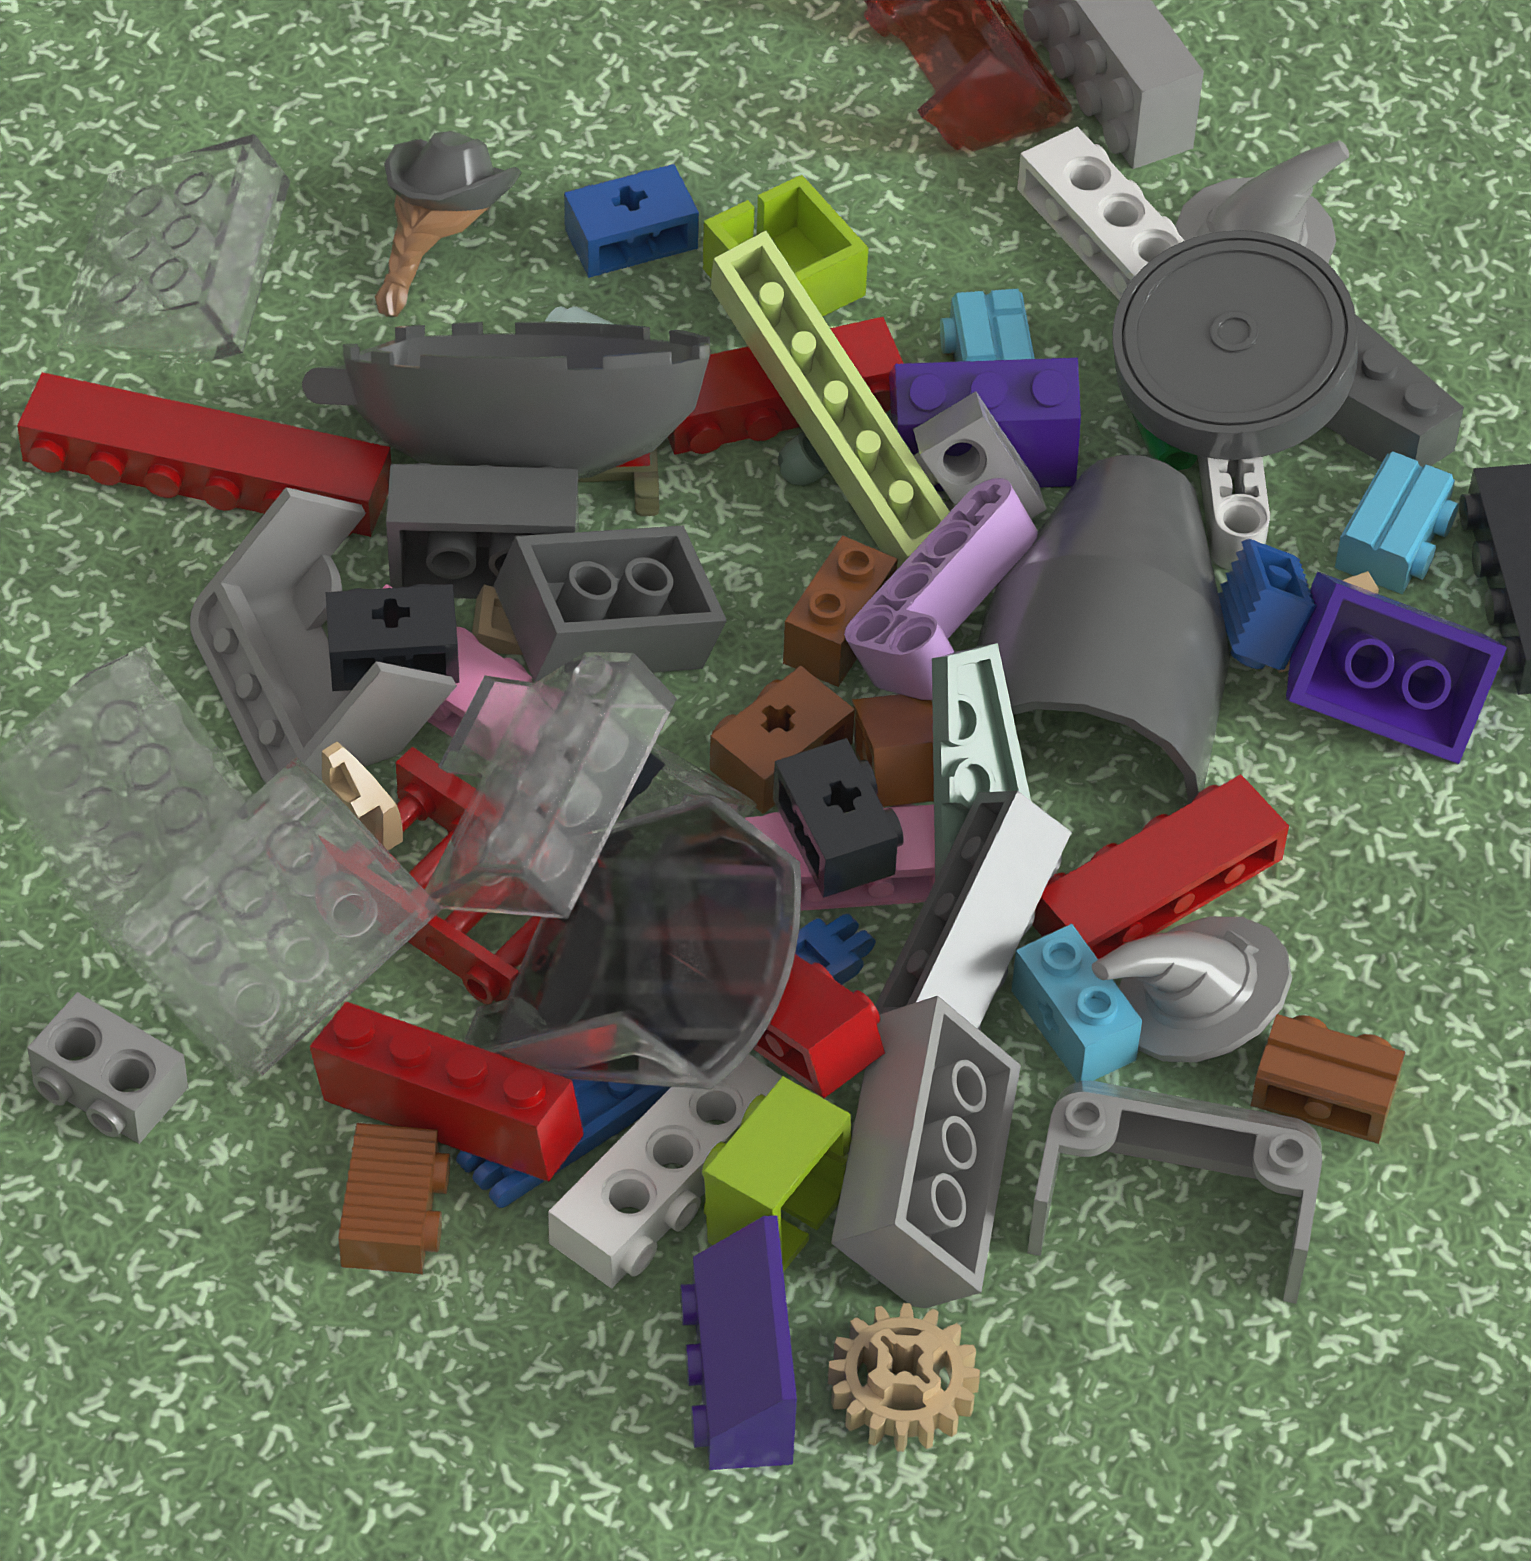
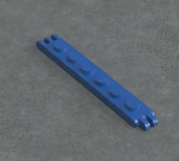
[456,913,876,1208]

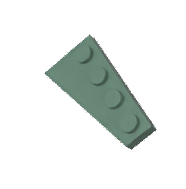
[932,643,1031,880]

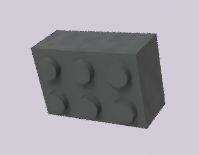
[386,463,579,599]
[493,525,727,682]

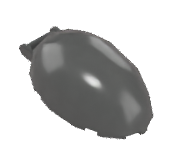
[302,321,711,479]

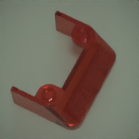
[863,0,1072,151]

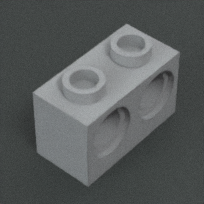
[913,391,1047,519]
[27,992,188,1144]

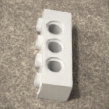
[1017,126,1185,301]
[548,1035,782,1289]

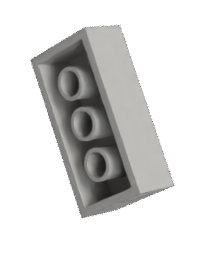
[1023,0,1204,169]
[831,995,1021,1308]

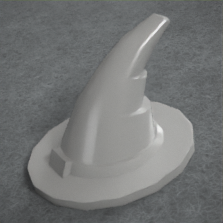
[1175,140,1349,263]
[1092,916,1292,1063]

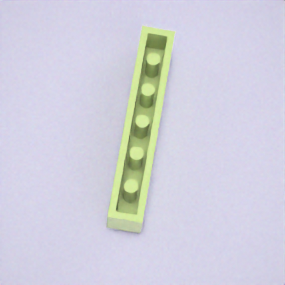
[710,231,950,569]

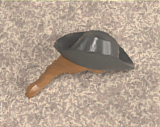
[375,131,522,317]

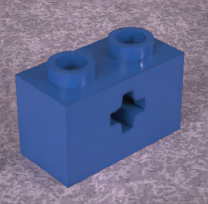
[564,164,699,278]

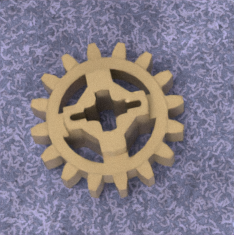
[828,1303,980,1452]

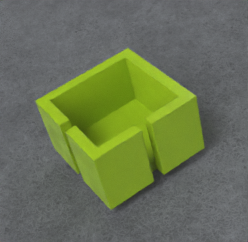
[703,174,869,317]
[702,1076,851,1272]

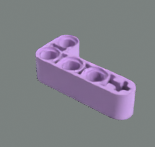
[844,478,1038,700]

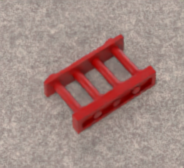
[310,747,611,1013]

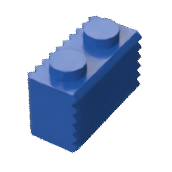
[1218,539,1317,670]

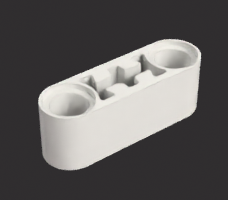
[1198,456,1270,571]

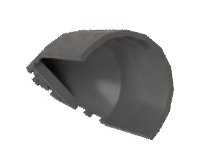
[977,455,1230,804]

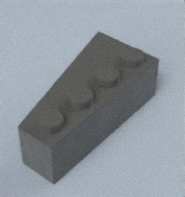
[1324,315,1464,467]

